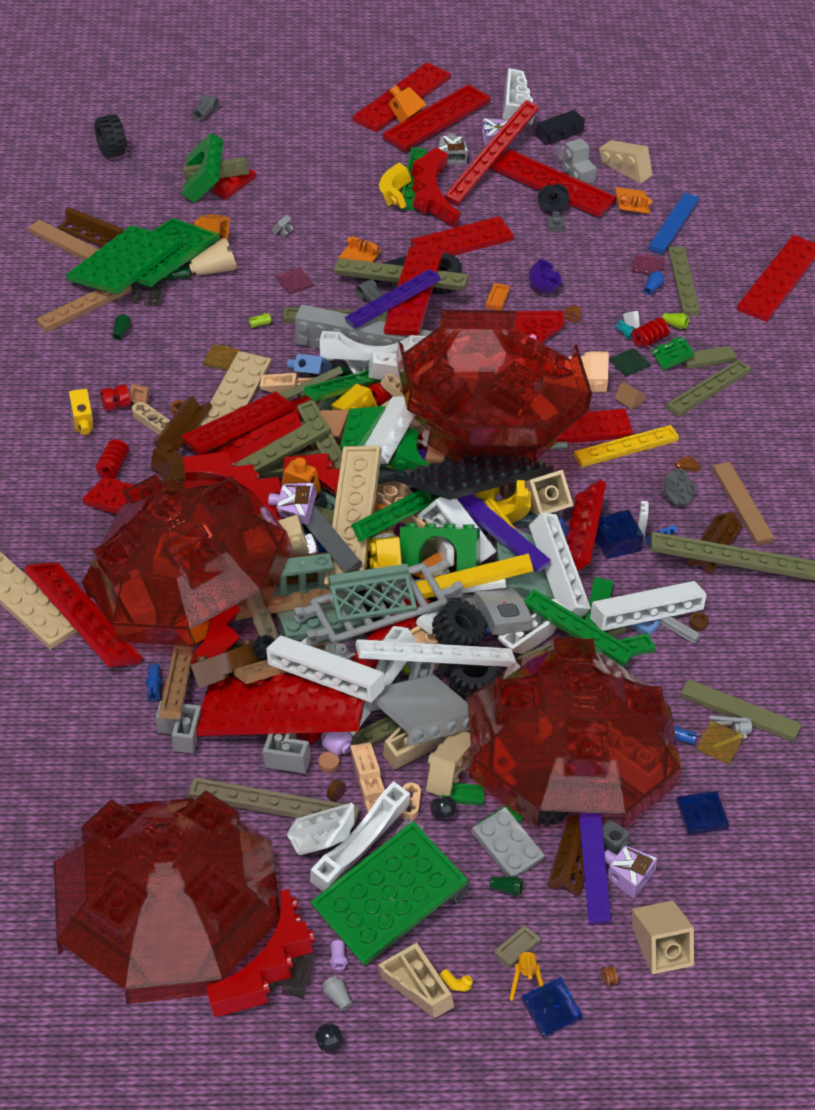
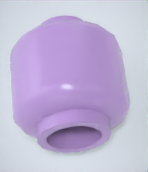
[321,732,352,756]

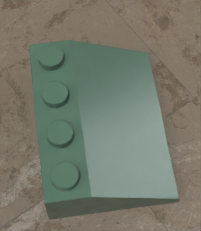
[494,529,555,599]
[275,598,364,645]

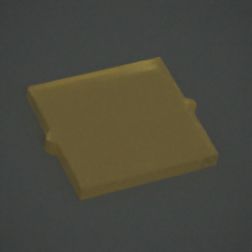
[203,344,241,371]
[696,720,744,765]

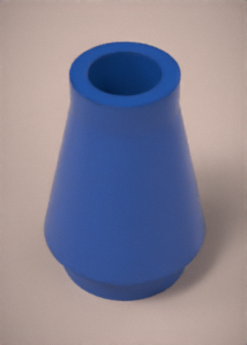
[643,271,664,295]

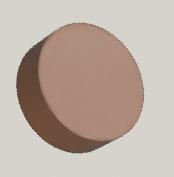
[318,752,339,773]

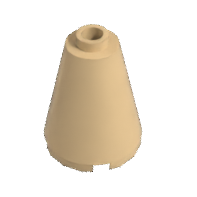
[189,238,237,276]

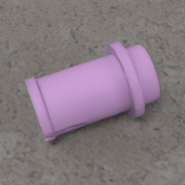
[329,940,348,971]

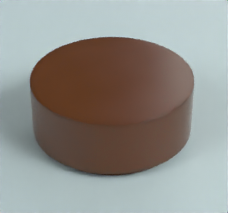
[688,612,709,631]
[327,779,346,802]

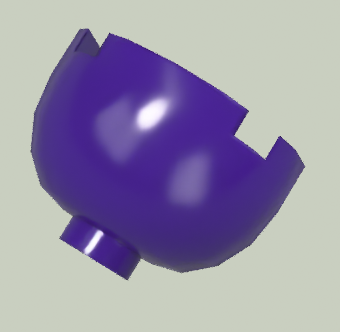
[529,259,562,293]

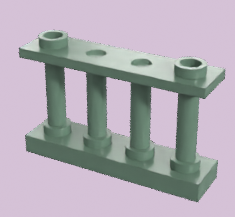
[252,553,333,600]

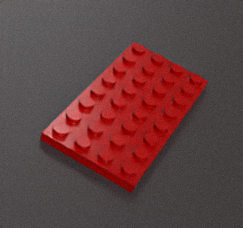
[196,674,365,736]

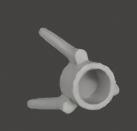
[709,715,752,749]

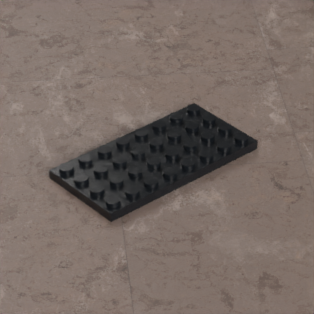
[395,447,553,500]

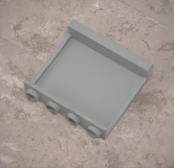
[365,674,478,746]

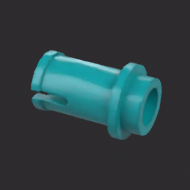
[615,320,635,339]

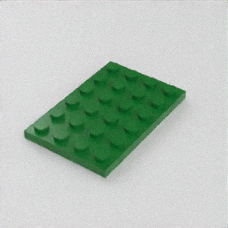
[135,218,220,287]
[66,225,183,295]
[310,821,468,967]

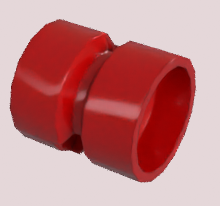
[100,384,131,412]

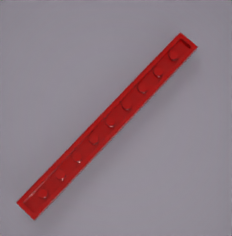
[444,100,539,206]

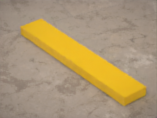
[573,425,679,468]
[415,553,533,598]

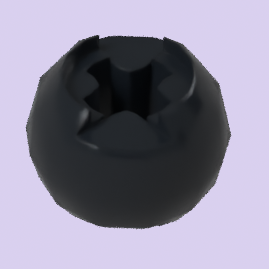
[430,796,457,819]
[315,1023,344,1053]

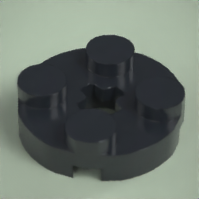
[538,183,570,215]

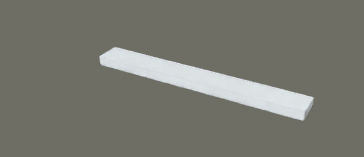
[355,639,516,667]

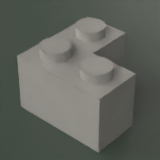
[562,138,597,184]
[156,701,201,754]
[262,733,311,774]

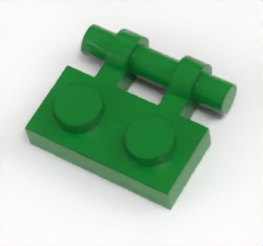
[651,336,694,370]

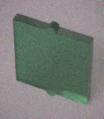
[609,348,651,377]

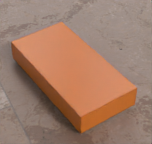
[485,283,510,311]

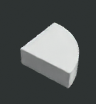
[623,311,640,328]

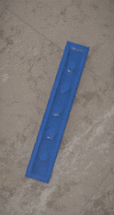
[648,193,699,255]

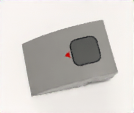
[474,588,533,635]

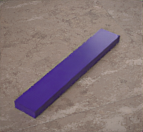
[345,269,441,329]
[457,494,551,573]
[578,799,611,925]

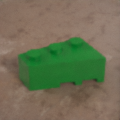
[340,406,386,453]

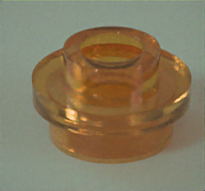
[565,305,582,322]

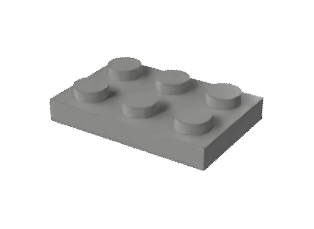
[471,807,545,876]

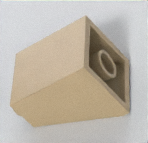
[513,470,574,516]
[632,900,694,975]

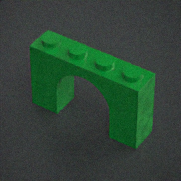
[182,133,223,203]
[389,427,467,472]
[400,523,480,571]

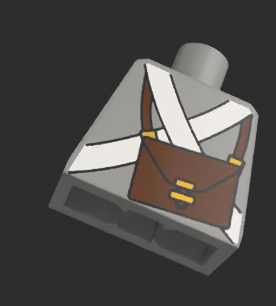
[438,133,468,164]

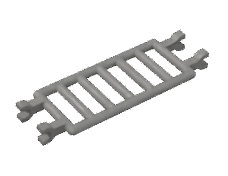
[294,559,464,646]

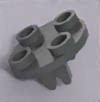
[661,469,696,506]

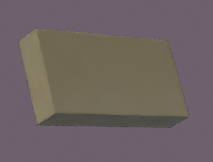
[494,925,541,969]

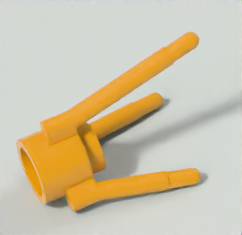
[509,952,549,1006]

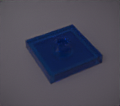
[676,791,729,835]
[521,977,583,1038]

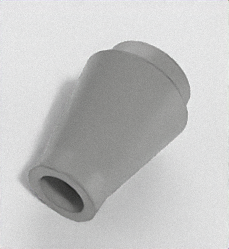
[322,976,353,1011]

